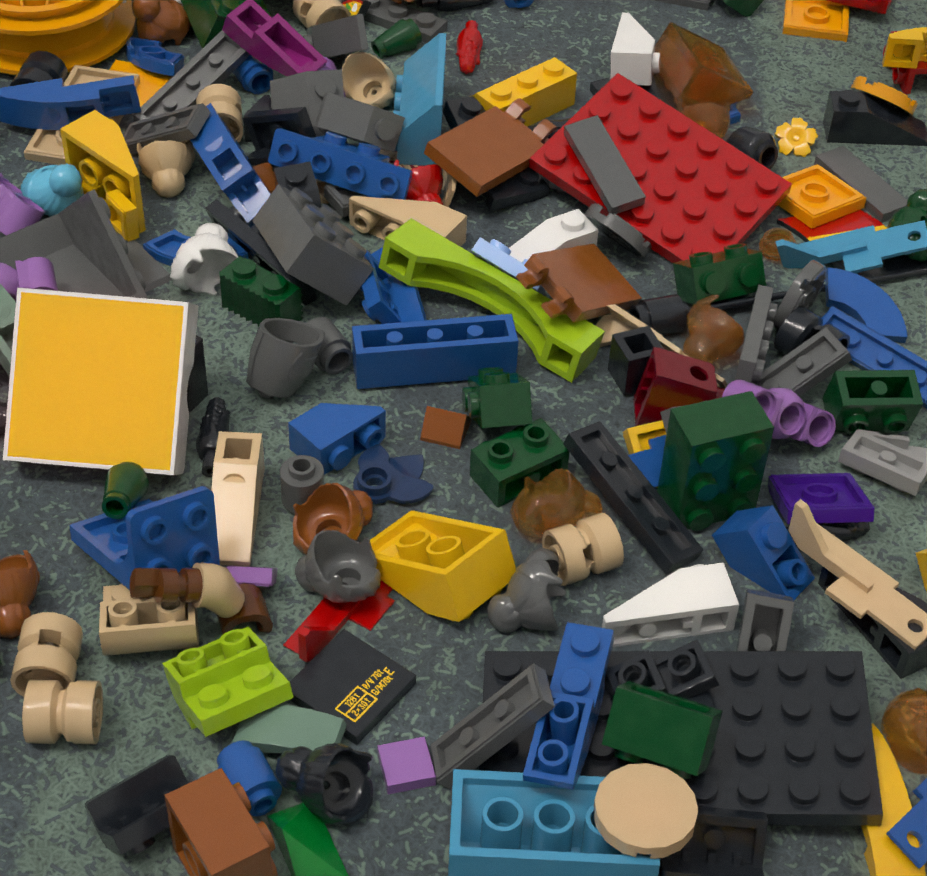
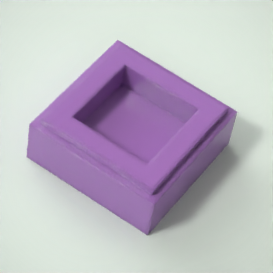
[227,565,277,587]
[377,737,436,794]

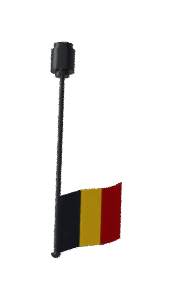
[629,210,927,336]

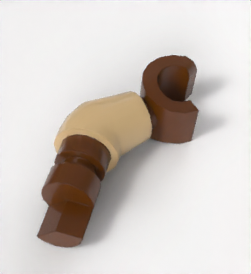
[129,563,273,634]

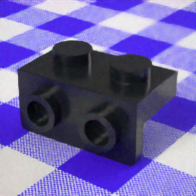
[243,107,316,167]
[85,755,192,856]
[659,806,768,876]

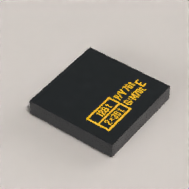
[290,629,416,745]

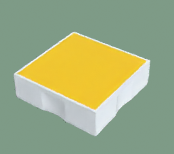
[3,287,198,475]

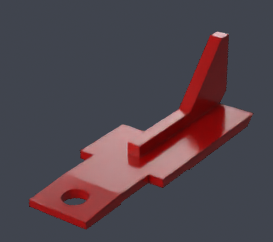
[283,580,395,662]

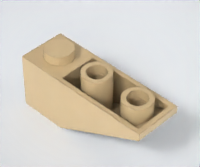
[349,196,467,247]
[211,431,265,566]

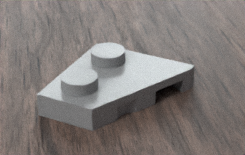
[838,429,927,496]

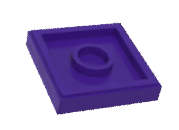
[768,473,875,524]

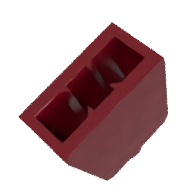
[633,347,725,426]

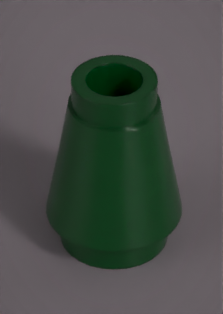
[371,19,422,59]
[101,462,149,519]

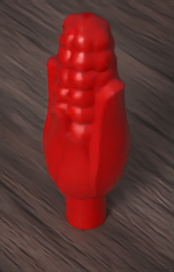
[456,20,483,74]

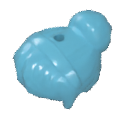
[20,164,84,217]

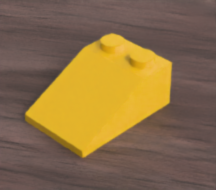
[60,110,146,233]
[370,510,516,622]

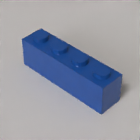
[352,314,519,389]

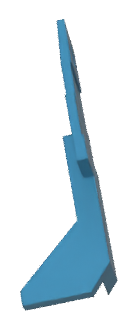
[776,220,927,274]

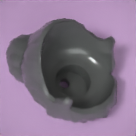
[295,530,382,603]
[487,548,566,633]

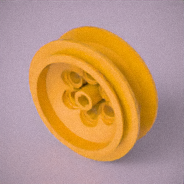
[0,0,136,75]

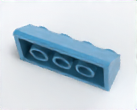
[393,33,447,165]
[448,769,660,876]

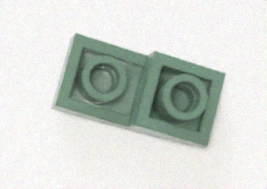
[232,704,347,753]

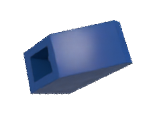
[288,403,386,475]
[711,505,815,600]

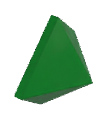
[267,803,348,876]

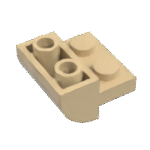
[99,584,199,656]

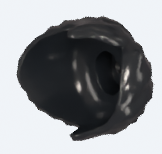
[276,743,373,826]

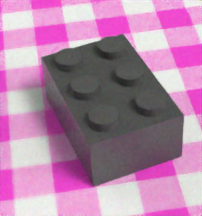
[252,184,374,306]

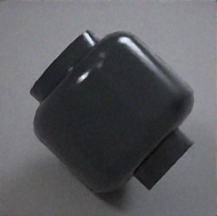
[726,126,778,169]

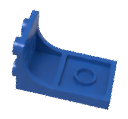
[70,486,220,590]

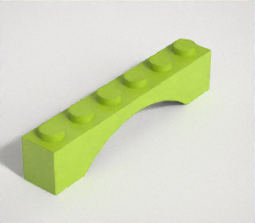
[378,218,605,383]

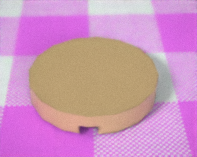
[594,763,698,859]

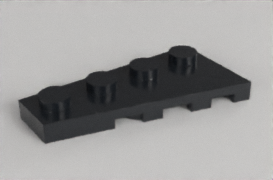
[442,96,550,211]

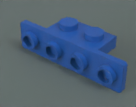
[268,128,413,200]
[360,247,427,324]

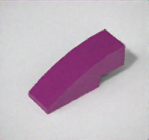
[222,0,327,76]

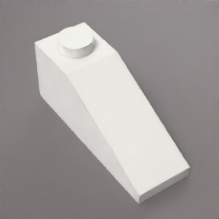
[611,12,661,85]
[509,209,598,262]
[602,563,739,647]

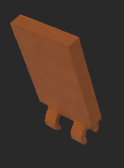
[424,98,557,197]
[516,243,642,323]

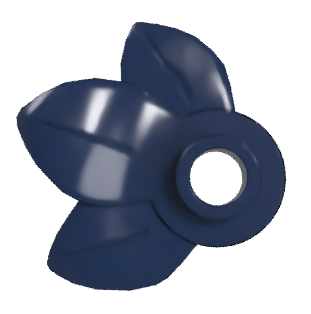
[353,444,433,504]

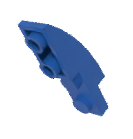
[0,75,141,130]
[190,103,271,228]
[523,622,614,790]

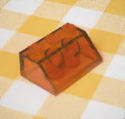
[655,22,754,113]

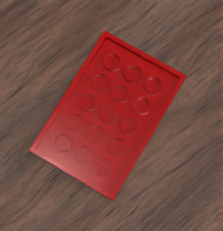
[529,73,792,263]

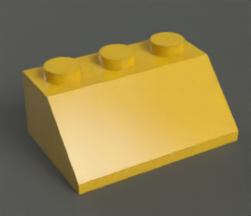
[470,57,577,127]

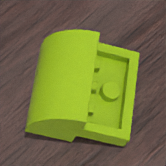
[162,626,294,737]

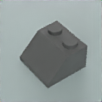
[270,69,348,143]

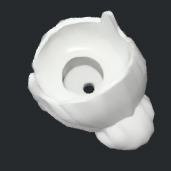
[170,223,238,296]

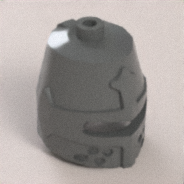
[246,318,325,399]

